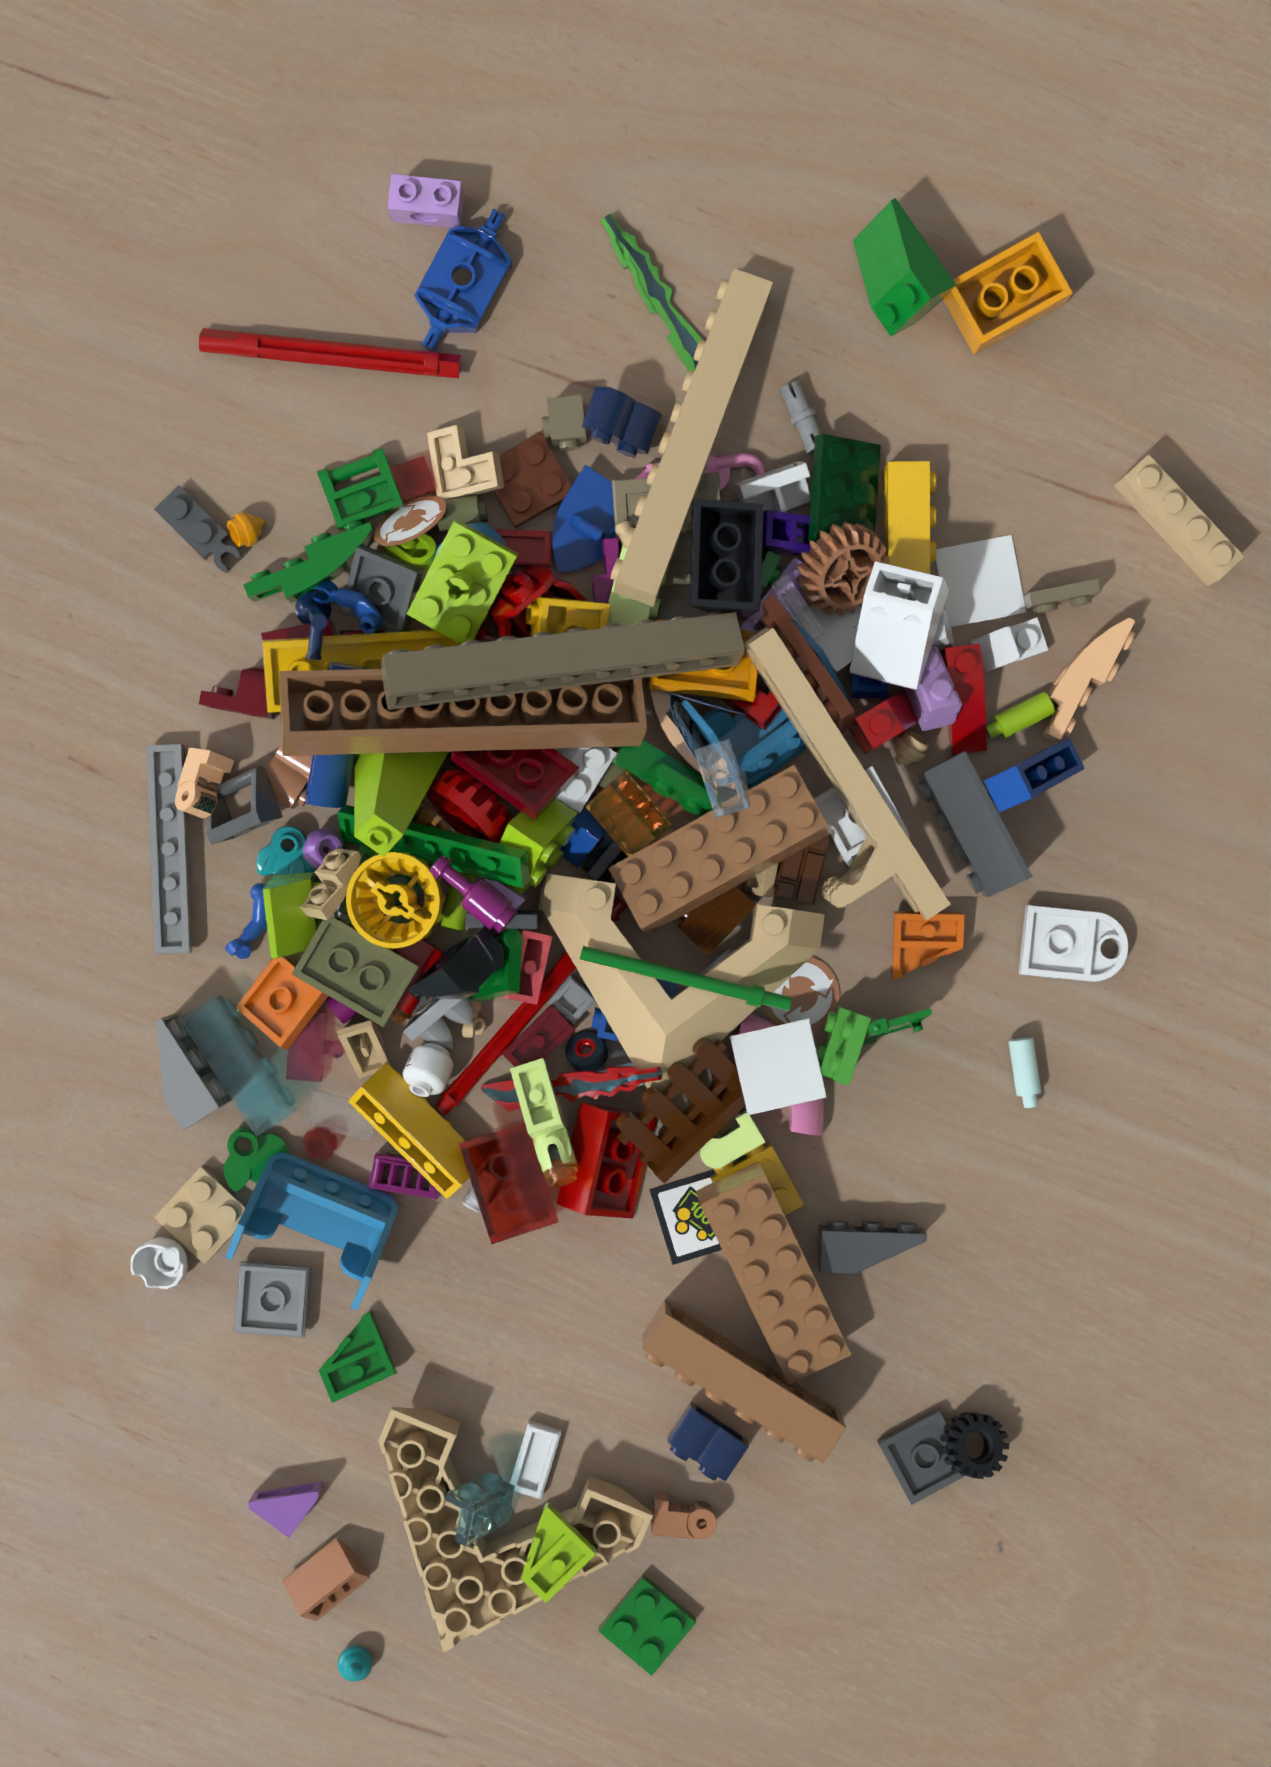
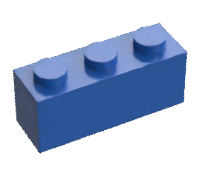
[984,738,1085,813]

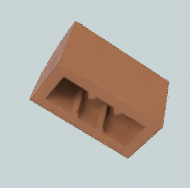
[282,1538,370,1621]

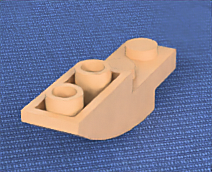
[1042,618,1135,742]

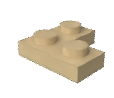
[427,425,504,499]

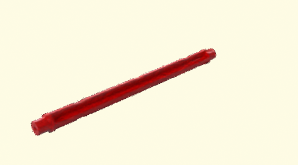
[435,896,627,1116]

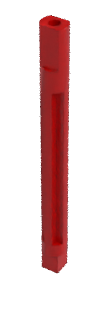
[199,328,461,379]

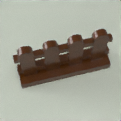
[616,1038,746,1184]

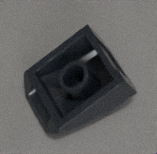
[408,926,504,999]

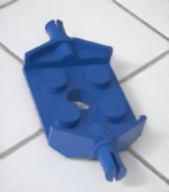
[414,209,512,352]

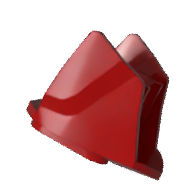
[488,566,587,638]

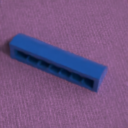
[305,661,371,808]

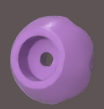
[303,828,346,870]

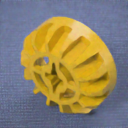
[346,852,445,948]

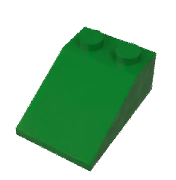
[853,198,956,337]

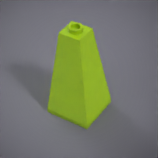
[354,751,449,857]

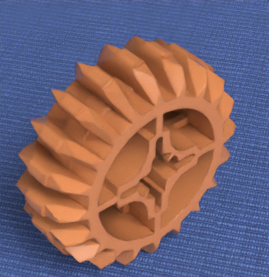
[796,521,890,616]

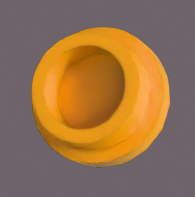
[227,512,265,547]

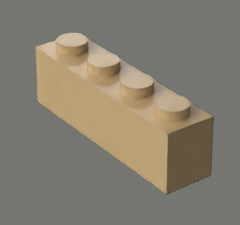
[1114,454,1245,586]

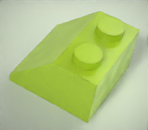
[263,872,323,959]

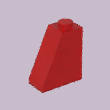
[850,690,918,754]

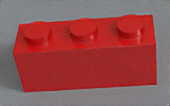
[556,1102,657,1219]

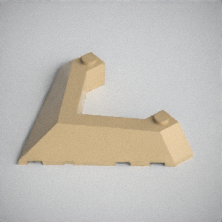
[542,874,825,1092]
[378,1407,653,1653]

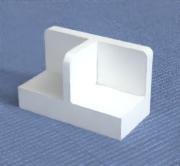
[734,461,811,513]

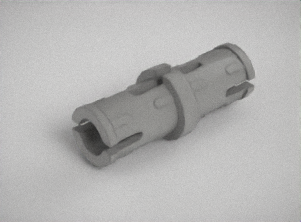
[779,380,822,454]

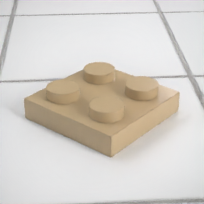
[154,1165,246,1265]

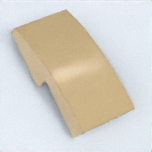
[300,848,361,920]

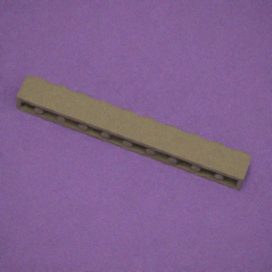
[381,611,745,710]

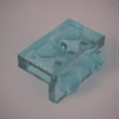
[446,1473,515,1546]

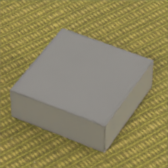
[548,976,595,1025]

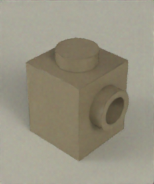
[542,395,587,451]

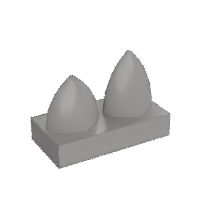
[403,997,473,1050]

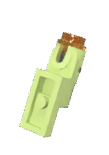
[510,1058,578,1187]

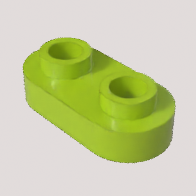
[382,533,438,572]

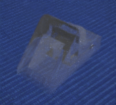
[694,738,751,818]

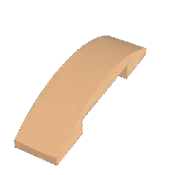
[650,689,741,793]

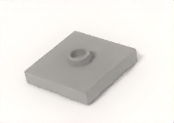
[234,1261,311,1338]

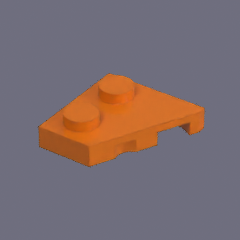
[891,911,965,979]

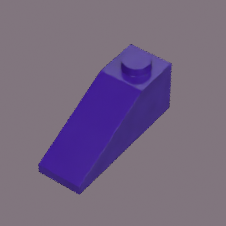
[762,510,854,556]

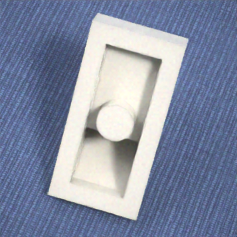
[970,618,1049,673]

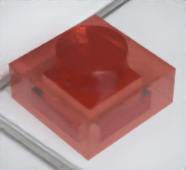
[391,456,436,502]

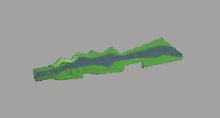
[600,214,703,372]

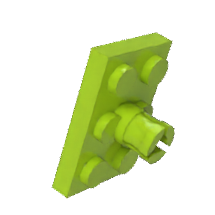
[407,519,519,644]

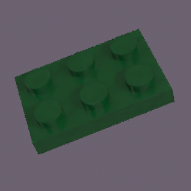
[808,434,881,542]

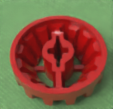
[427,769,514,843]

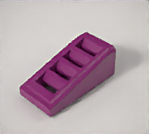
[368,1151,440,1199]

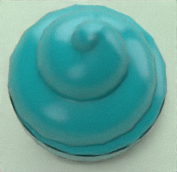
[338,1645,373,1682]

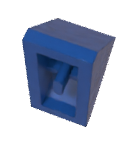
[560,793,621,868]

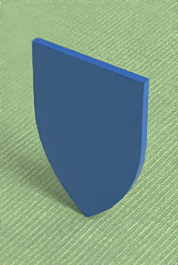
[552,465,615,573]

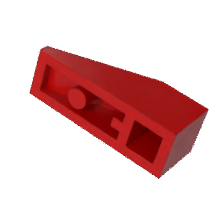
[940,644,987,755]

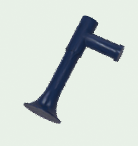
[295,591,332,660]

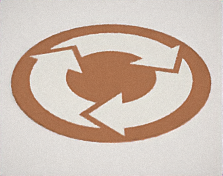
[374,496,446,546]
[762,956,840,1032]

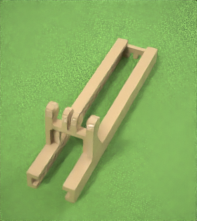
[743,628,951,920]

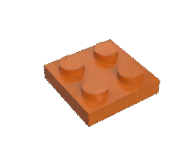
[235,956,328,1050]

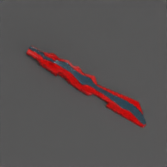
[481,1066,662,1112]

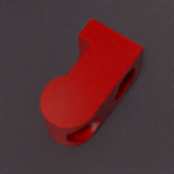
[722,688,782,731]

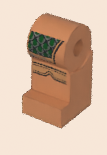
[650,1491,717,1539]

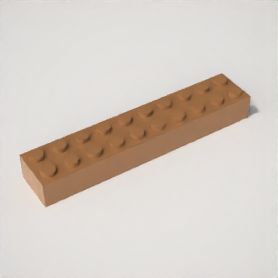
[279,669,647,756]

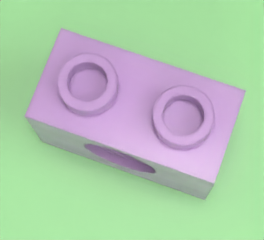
[388,174,464,228]

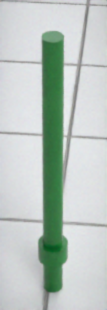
[580,946,792,1011]

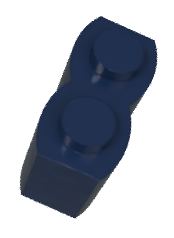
[582,387,662,458]
[667,1402,749,1481]

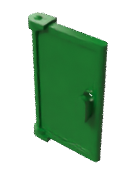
[863,1009,932,1045]

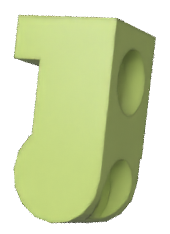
[700,1109,765,1168]

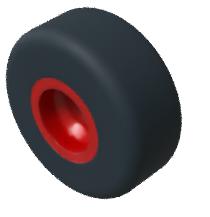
[565,1030,608,1071]

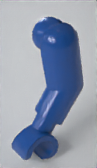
[313,580,383,634]
[225,883,267,959]

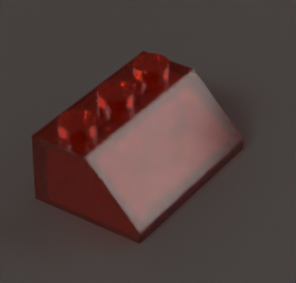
[459,1118,559,1245]

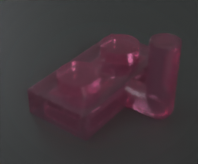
[286,1011,346,1082]

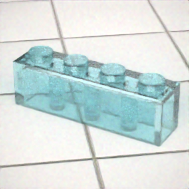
[180,995,297,1137]

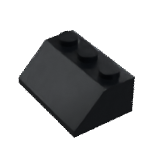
[689,498,764,617]

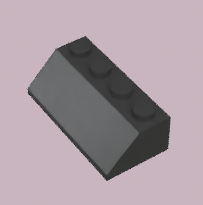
[918,751,1033,897]

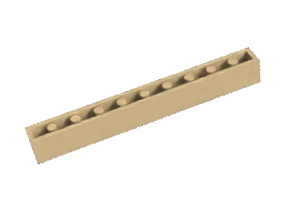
[610,268,773,607]

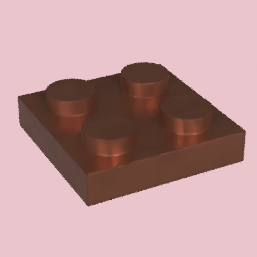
[494,432,572,528]

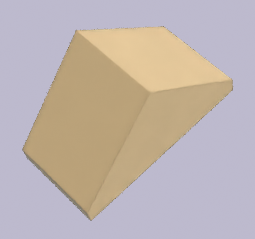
[337,1019,391,1079]

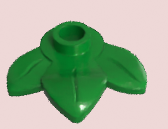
[223,1127,290,1192]

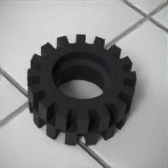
[940,1412,1009,1479]

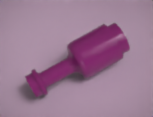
[429,855,518,933]

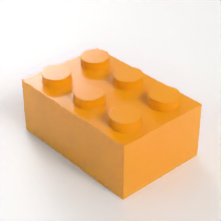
[942,232,1073,355]

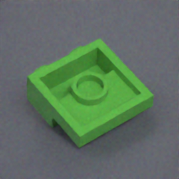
[816,1005,871,1086]

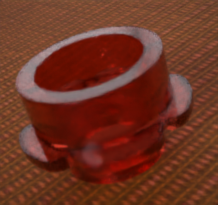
[303,1126,337,1161]

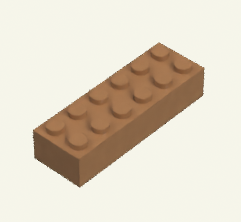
[608,765,831,935]
[696,1161,852,1385]
[643,1300,846,1464]

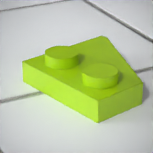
[521,1502,597,1603]

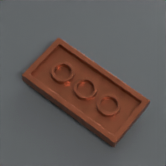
[760,594,855,733]

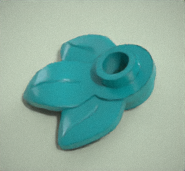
[256,825,316,875]

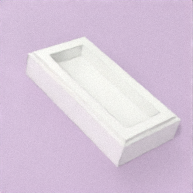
[508,1420,562,1499]

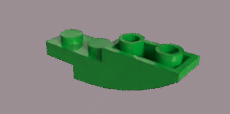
[243,521,375,603]

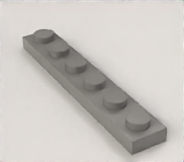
[146,744,192,954]

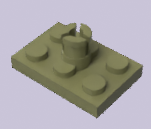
[292,915,420,1027]

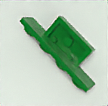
[613,740,736,816]

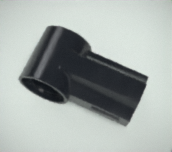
[581,814,644,882]

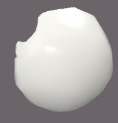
[131,1237,188,1289]

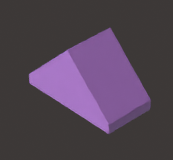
[248,1481,323,1538]

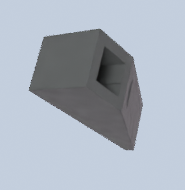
[818,1220,927,1274]

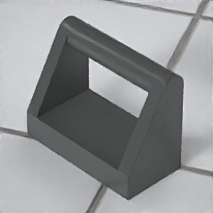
[206,766,283,845]

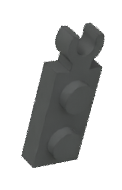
[154,485,243,573]

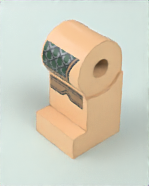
[175,748,234,819]

